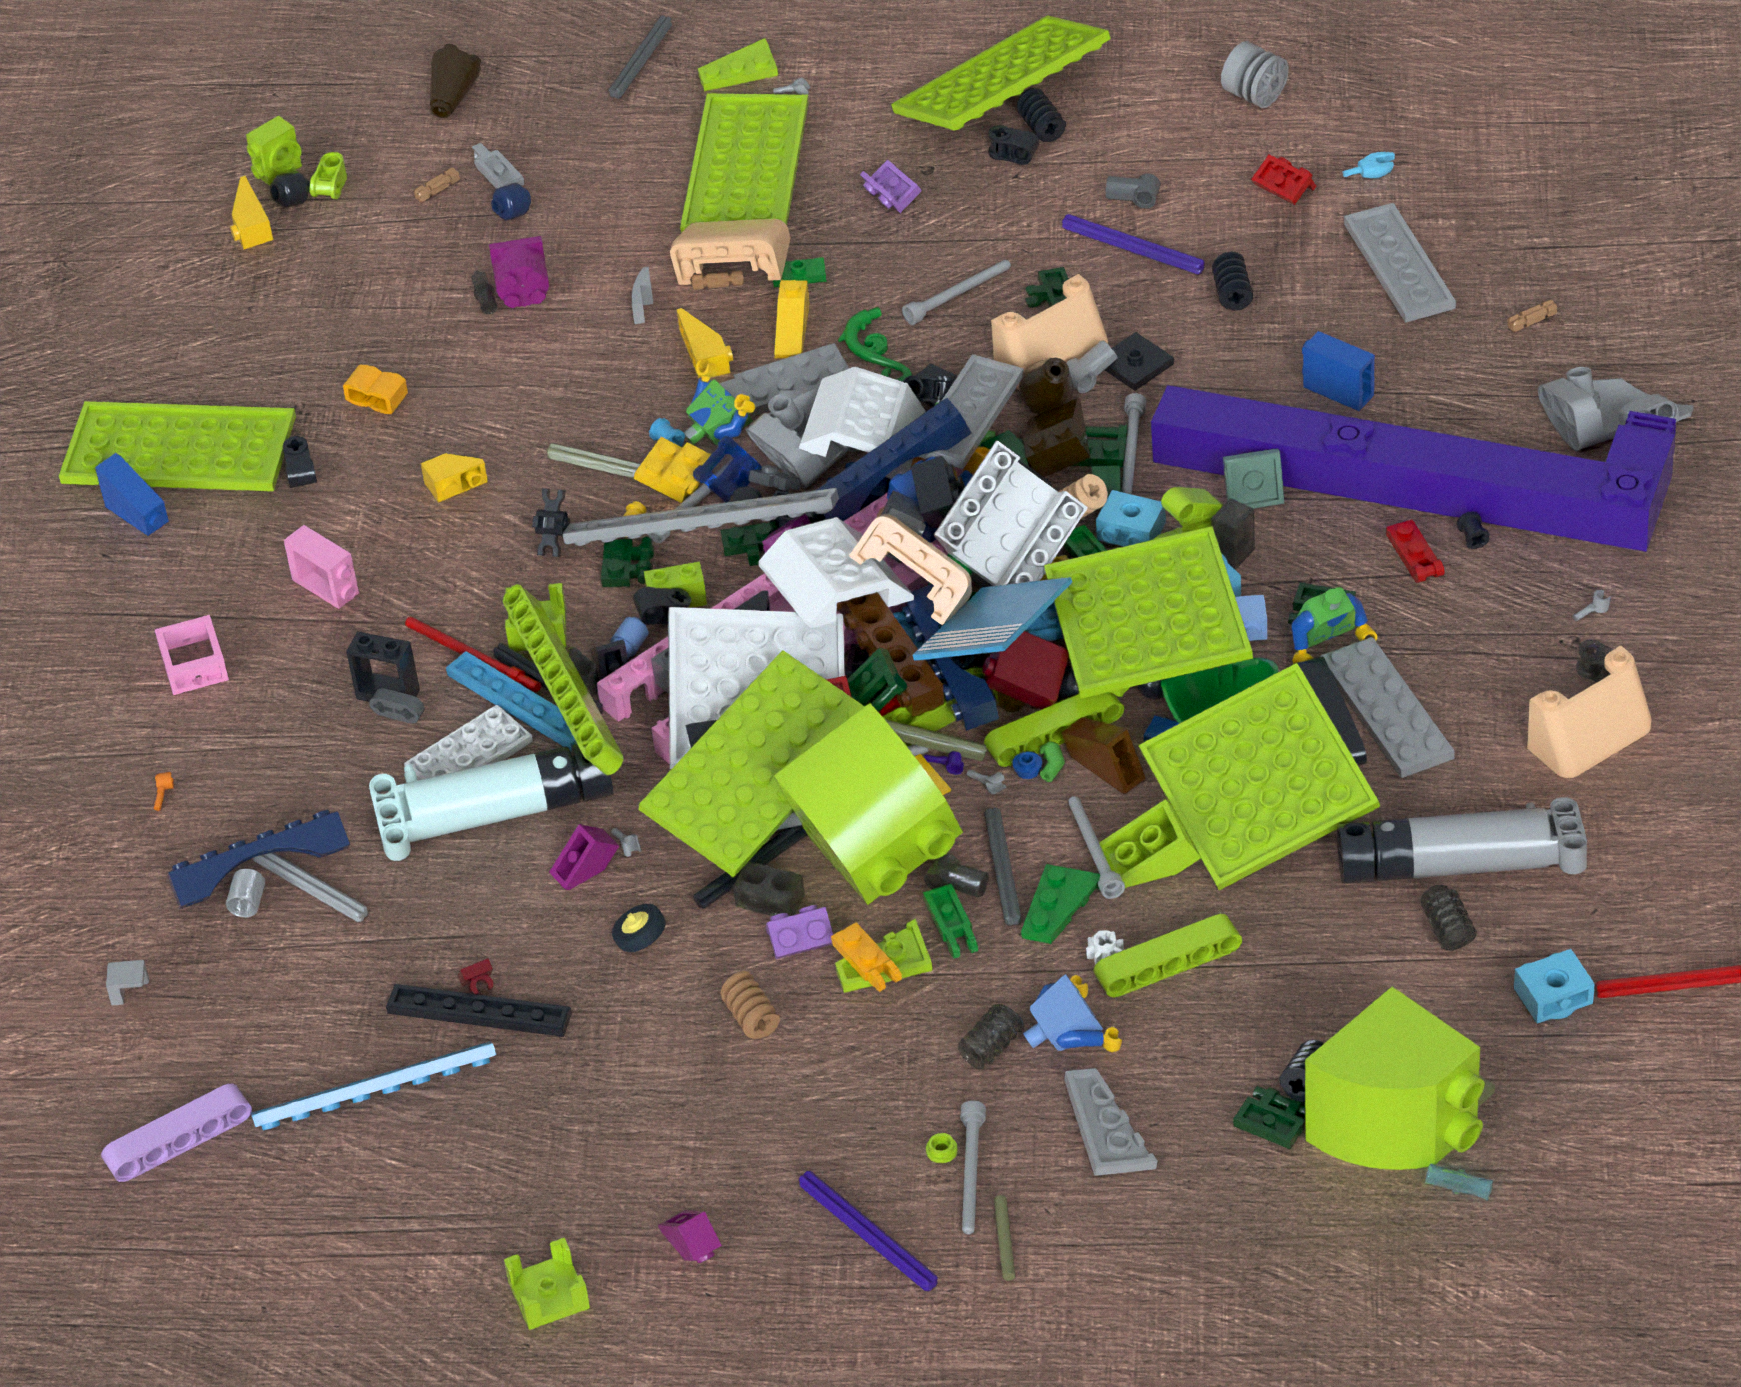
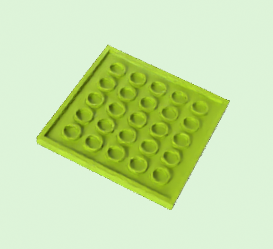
[1044,526,1253,698]
[1138,663,1380,890]

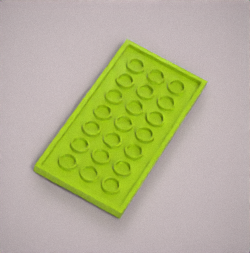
[891,15,1111,130]
[680,93,809,233]
[59,401,296,491]
[638,650,865,877]

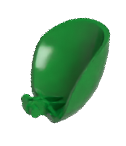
[1161,657,1278,724]

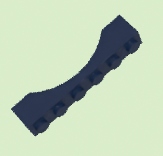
[816,398,972,522]
[902,584,999,731]
[167,809,350,909]

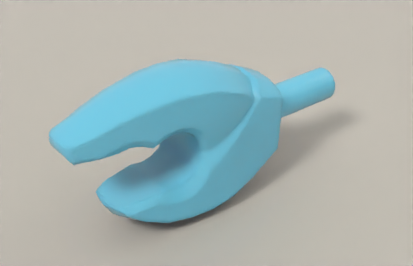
[1342,152,1395,178]

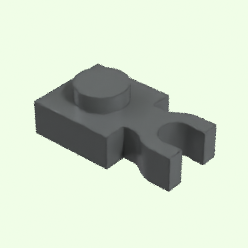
[749,465,801,491]

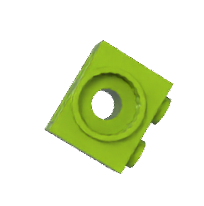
[246,116,302,186]

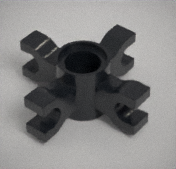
[532,488,570,557]

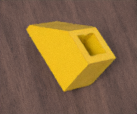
[421,453,488,503]

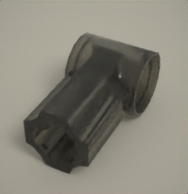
[924,853,989,898]

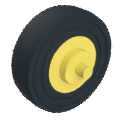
[612,904,666,952]

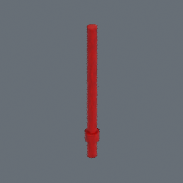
[405,616,541,693]

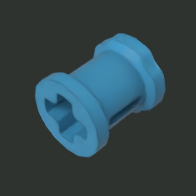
[649,418,685,446]

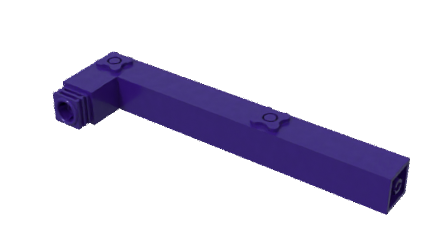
[1151,385,1676,552]

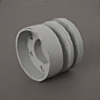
[1221,41,1289,108]

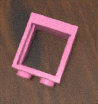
[284,525,359,609]
[155,615,229,695]

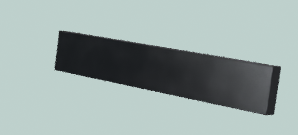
[386,984,572,1037]

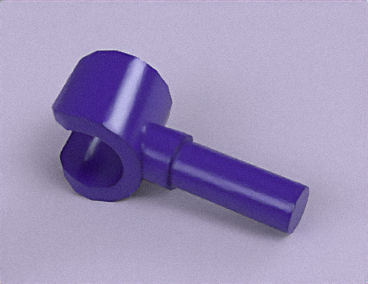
[924,751,964,775]

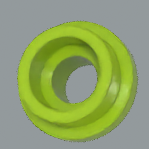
[926,1133,958,1163]

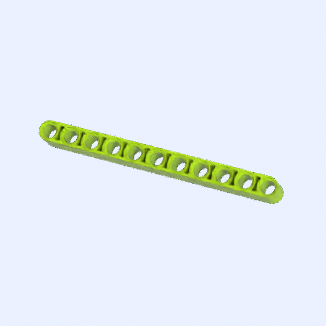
[503,584,623,775]

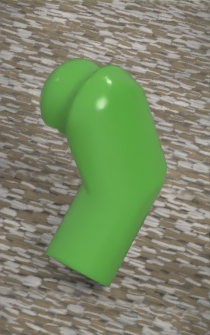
[1040,741,1065,782]

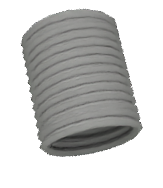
[226,869,265,917]

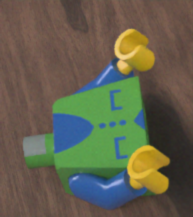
[684,360,755,445]
[1291,587,1377,664]

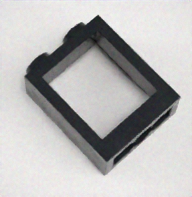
[346,631,420,702]

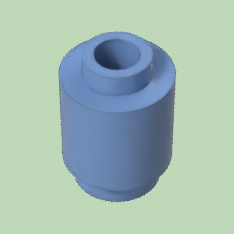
[610,617,649,659]

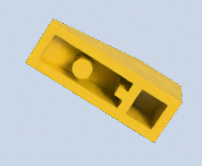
[230,176,273,249]
[774,280,810,359]
[677,308,733,379]

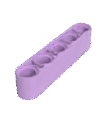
[101,1083,252,1182]

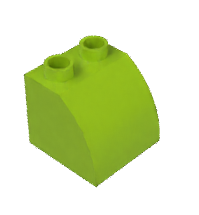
[774,703,963,905]
[1305,987,1485,1170]

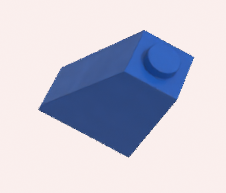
[95,453,169,536]

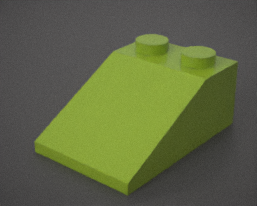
[1099,799,1201,888]

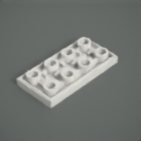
[404,705,533,780]

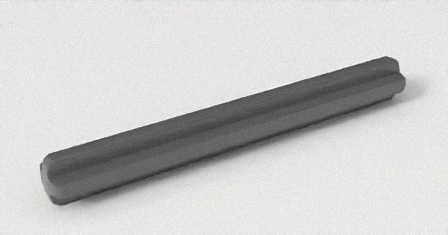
[609,15,672,99]
[985,807,1021,926]

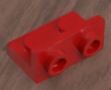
[1251,154,1317,205]

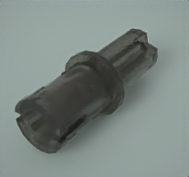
[471,270,498,314]

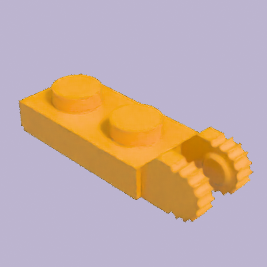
[831,922,902,992]

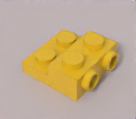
[634,437,712,503]

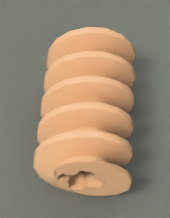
[1058,474,1108,519]

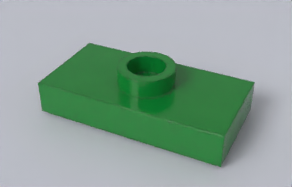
[773,257,827,287]

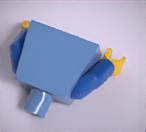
[1023,974,1122,1052]

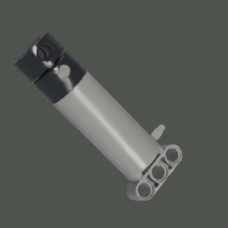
[1337,797,1587,884]

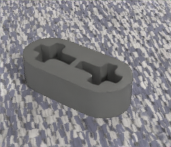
[369,688,425,724]

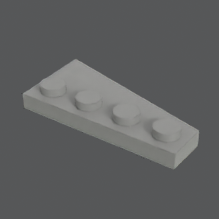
[1064,1068,1158,1176]

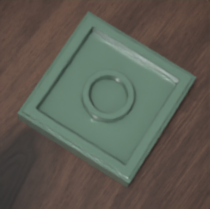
[1223,448,1285,512]

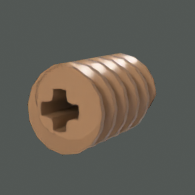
[720,971,780,1039]

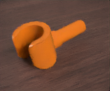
[154,772,174,811]

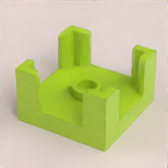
[505,583,567,651]
[504,1237,590,1330]

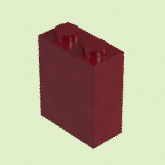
[982,631,1069,710]

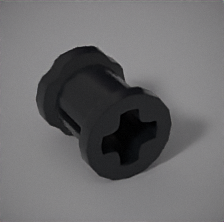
[1456,511,1490,549]

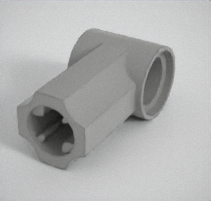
[1066,340,1118,393]

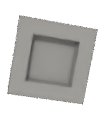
[106,960,149,1005]

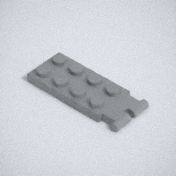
[719,343,849,416]

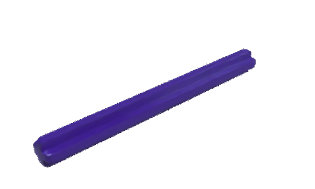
[1062,214,1205,275]
[799,1171,938,1292]

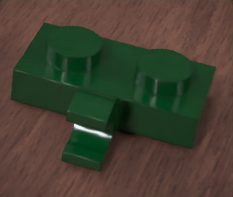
[1025,267,1069,308]
[720,522,777,566]

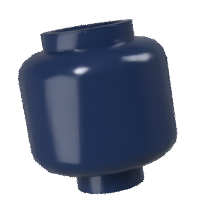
[491,183,531,220]

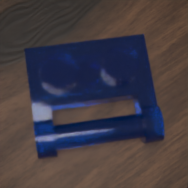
[693,436,762,503]

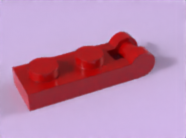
[1386,519,1445,583]

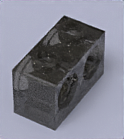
[733,861,805,917]

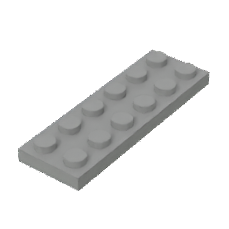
[1344,203,1456,323]
[918,354,1024,469]
[1320,637,1455,778]

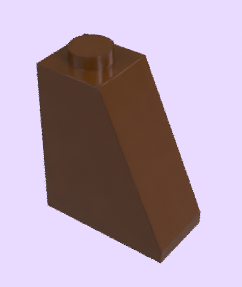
[1061,717,1146,794]

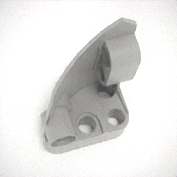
[1538,367,1694,451]
[746,386,858,489]

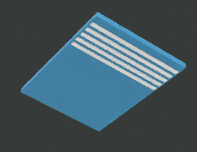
[912,577,1072,661]

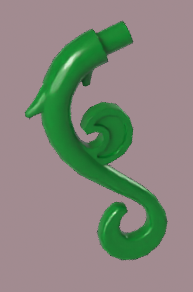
[838,307,912,382]

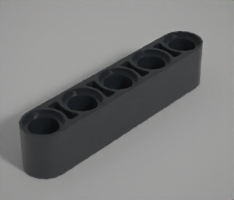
[1294,656,1367,765]

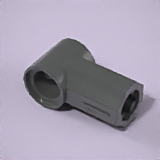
[1105,174,1161,209]

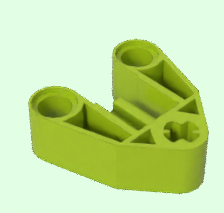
[1153,487,1237,542]

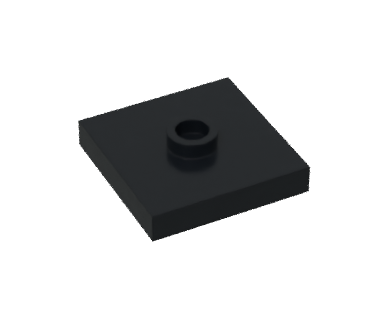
[1105,332,1174,391]

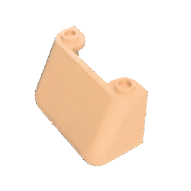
[670,219,791,285]
[991,274,1108,391]
[849,514,972,625]
[1527,646,1652,778]

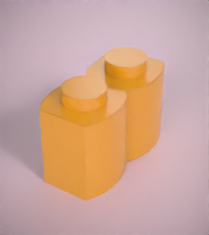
[343,365,408,414]

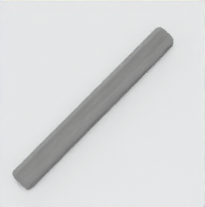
[253,852,368,922]

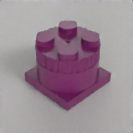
[489,236,549,308]

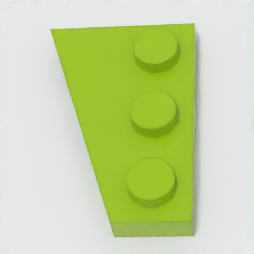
[698,38,778,91]

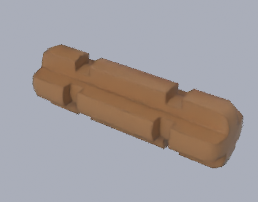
[414,168,460,202]
[692,270,744,290]
[1507,300,1557,332]

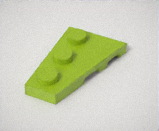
[835,919,933,993]

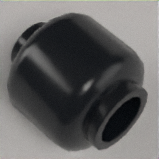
[270,171,310,207]

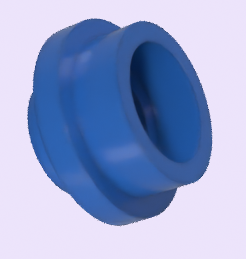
[1013,752,1042,779]

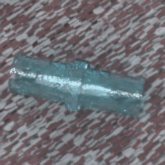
[1425,1163,1493,1200]

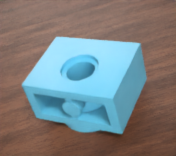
[1096,490,1166,547]
[1514,949,1594,1024]

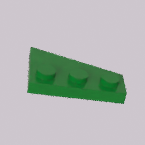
[1021,864,1100,944]

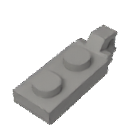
[472,143,525,189]

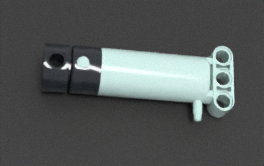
[369,744,614,861]

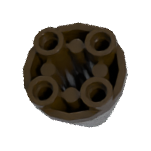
[430,44,481,118]
[1019,357,1074,414]

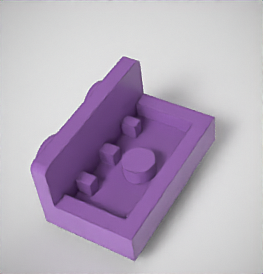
[860,160,922,213]
[765,905,833,959]

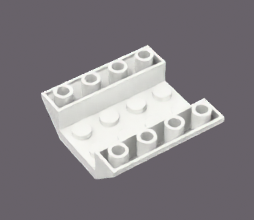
[799,367,926,479]
[934,441,1088,586]
[759,517,914,628]

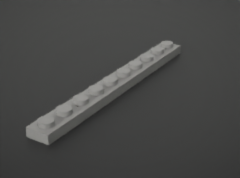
[562,488,839,546]

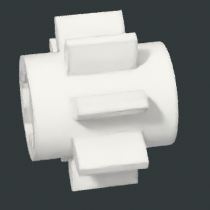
[1086,930,1124,965]

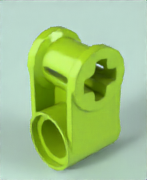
[310,152,347,200]

